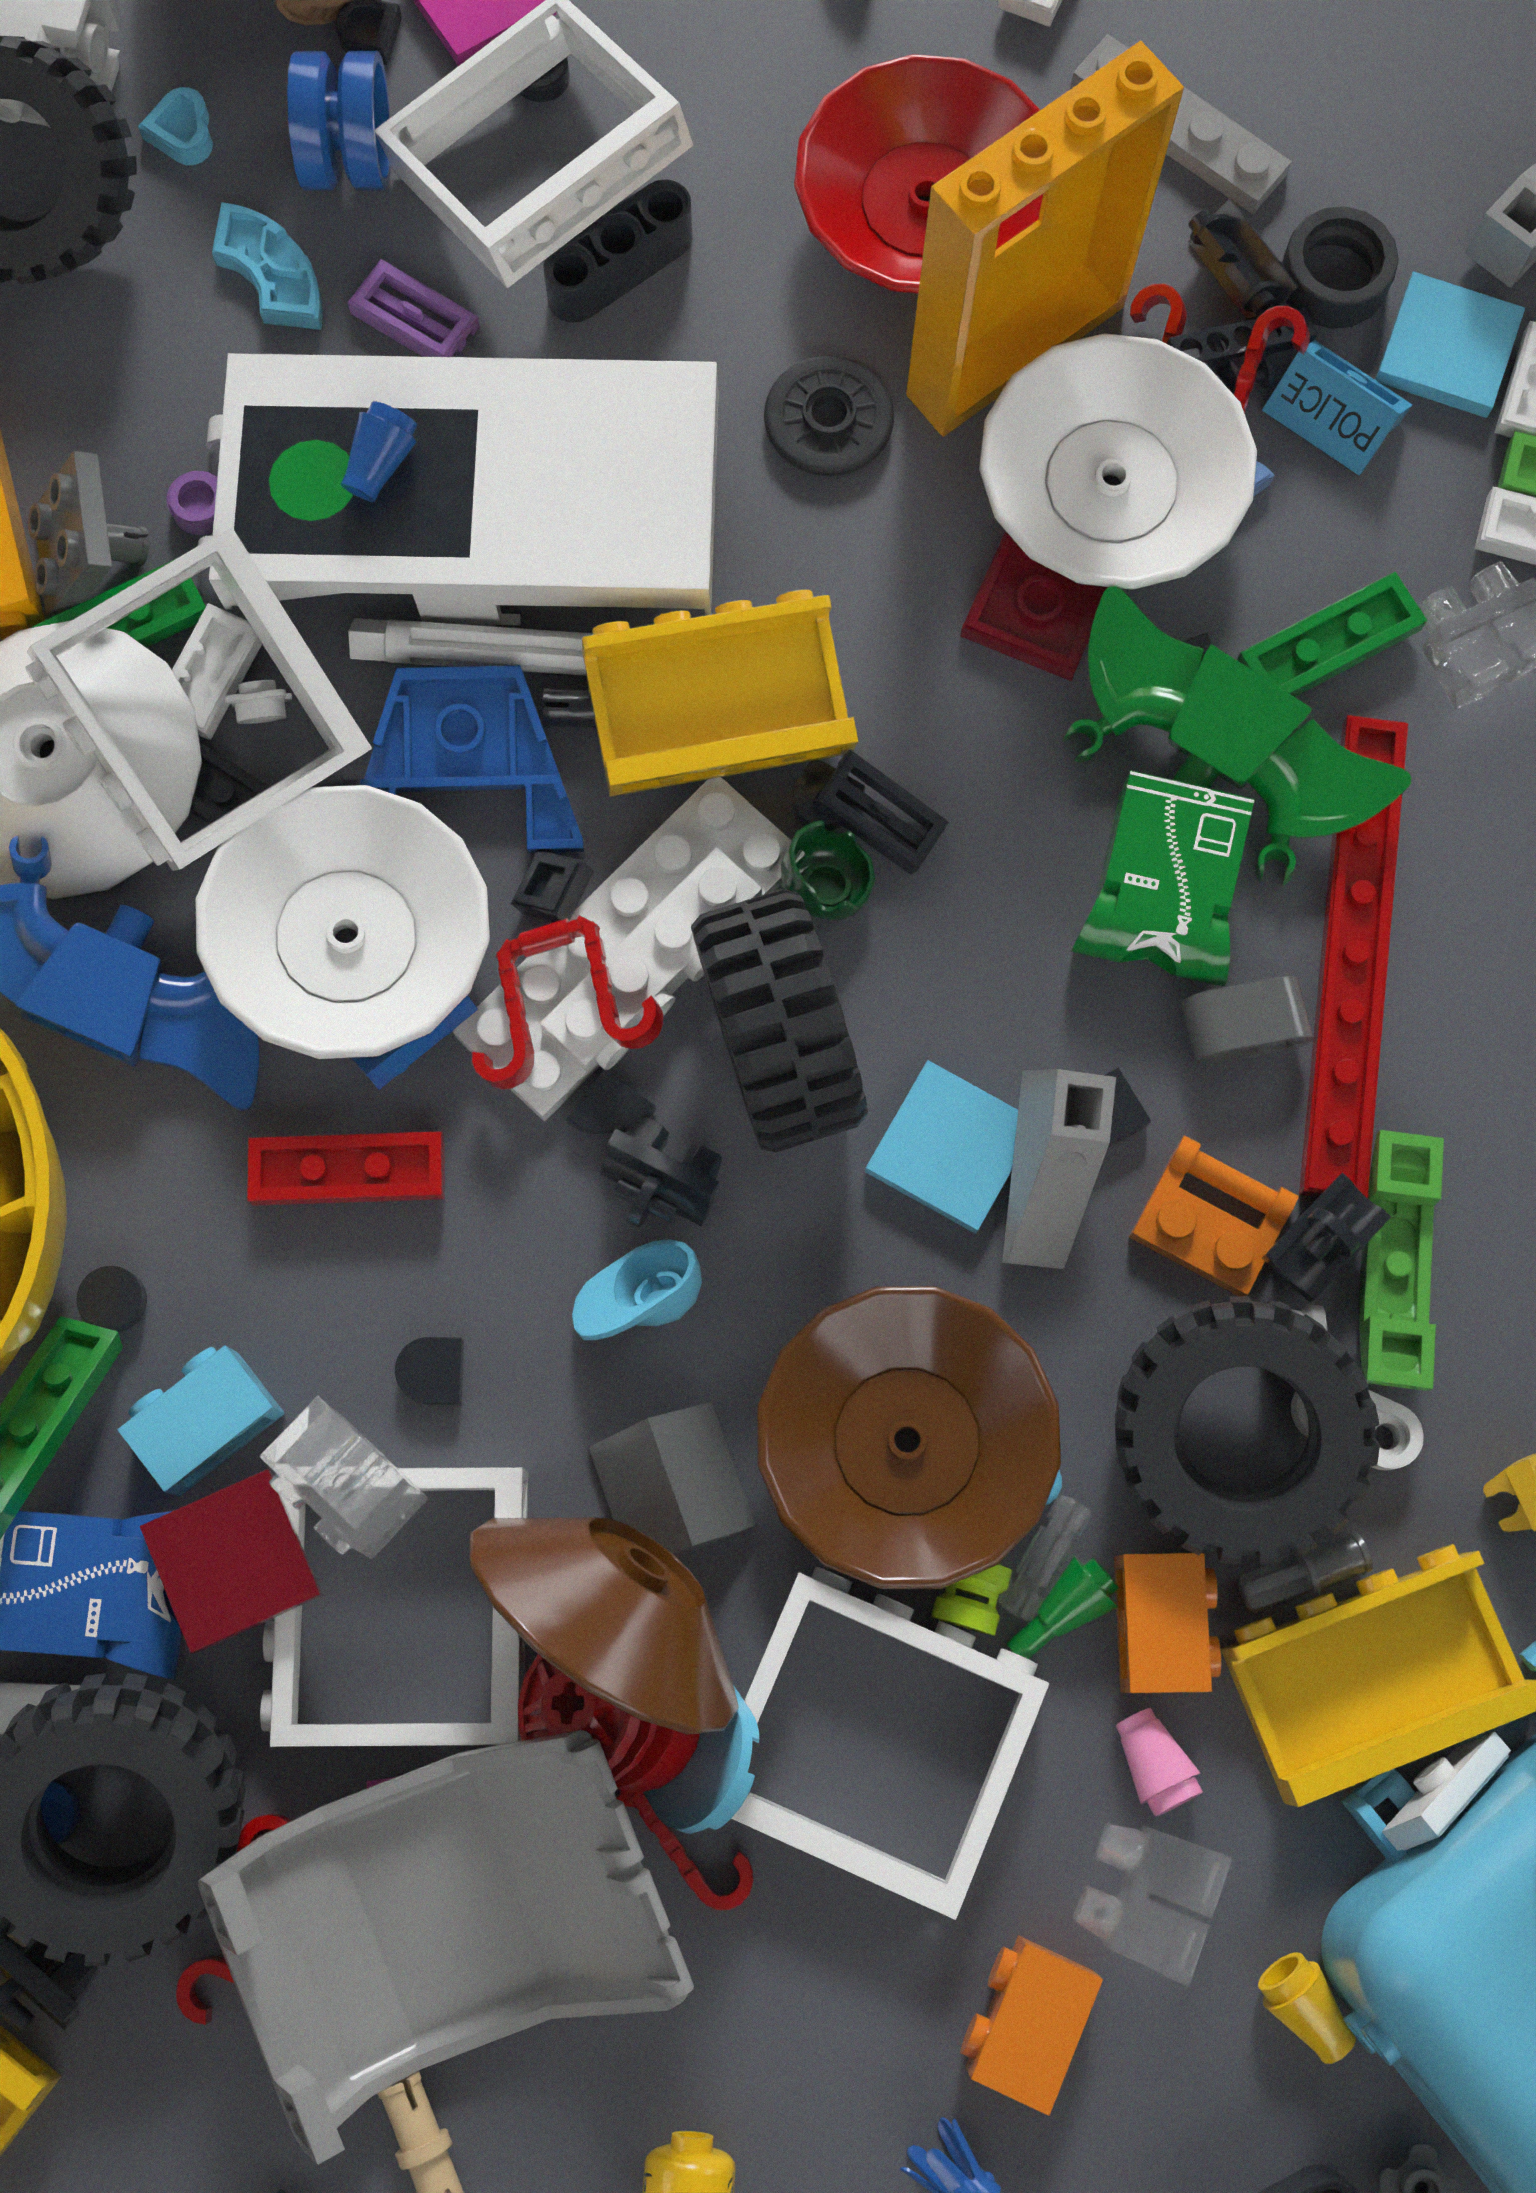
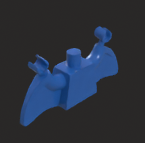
[0,836,259,1111]

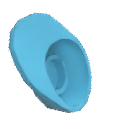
[572,1239,702,1340]

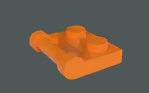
[1129,1135,1299,1296]

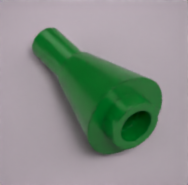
[1007,1556,1120,1659]

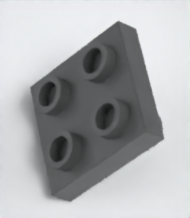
[28,450,150,619]

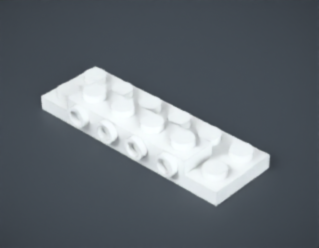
[453,777,805,1122]

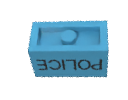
[1262,340,1412,476]

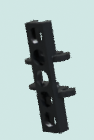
[1166,307,1318,395]

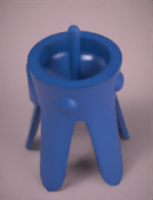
[900,2117,1001,2193]

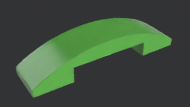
[1359,1130,1444,1391]

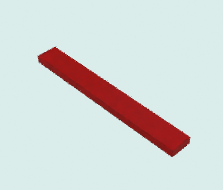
[1299,715,1408,1198]

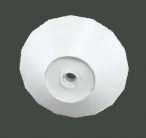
[979,333,1257,590]
[0,621,202,899]
[195,785,490,1059]

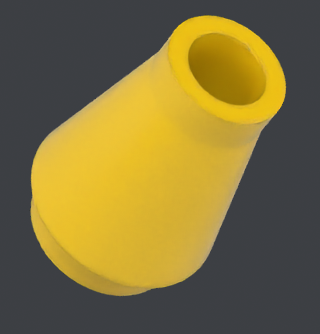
[1258,1952,1356,2064]

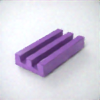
[348,259,480,357]

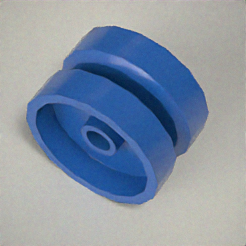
[287,51,391,191]

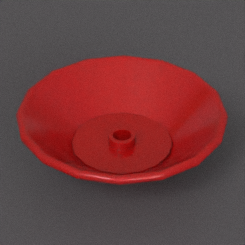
[794,54,1043,294]

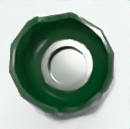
[781,820,876,921]

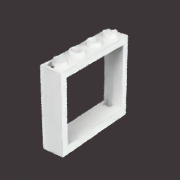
[375,0,694,288]
[25,526,372,871]
[260,1467,528,1747]
[731,1567,1049,1920]

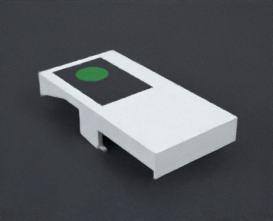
[198,353,719,627]

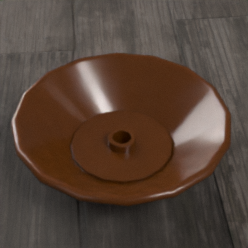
[757,1286,1061,1589]
[469,1517,739,1734]

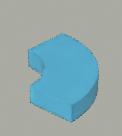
[212,202,323,330]

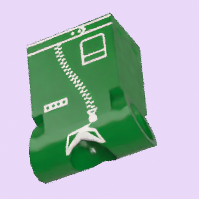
[1070,770,1255,987]

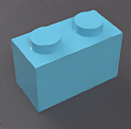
[117,1345,285,1496]

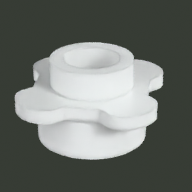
[225,680,293,724]

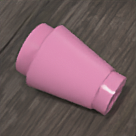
[1116,1707,1203,1817]

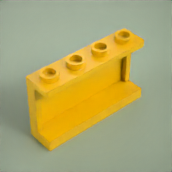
[582,590,859,797]
[1221,1544,1536,1807]

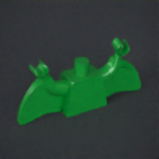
[1062,586,1412,886]

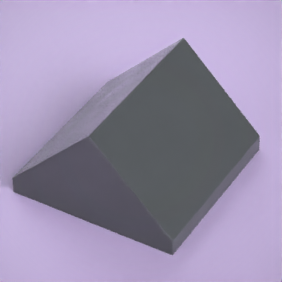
[589,1402,756,1556]

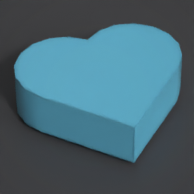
[138,87,213,165]

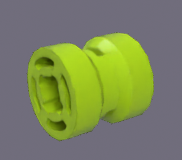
[931,1565,1013,1636]

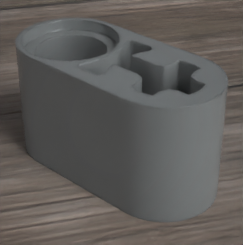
[1181,976,1313,1066]

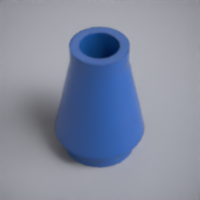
[340,401,417,502]

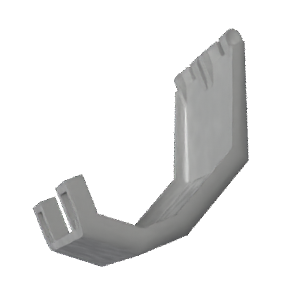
[198,1730,694,2165]

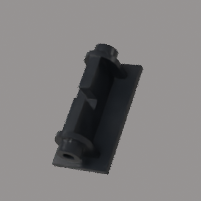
[1188,198,1300,318]

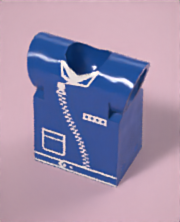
[0,1511,182,1680]

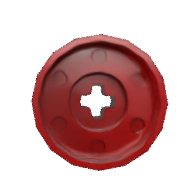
[518,1654,700,1793]

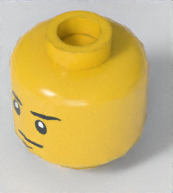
[642,2131,736,2193]

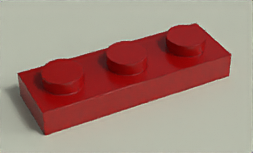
[247,1131,445,1206]

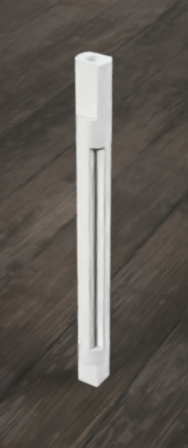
[348,618,593,676]

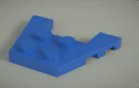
[359,665,584,853]

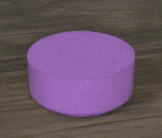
[167,471,217,535]

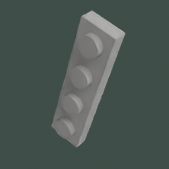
[1070,34,1292,214]

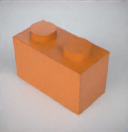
[1114,1553,1221,1693]
[960,1935,1103,2116]

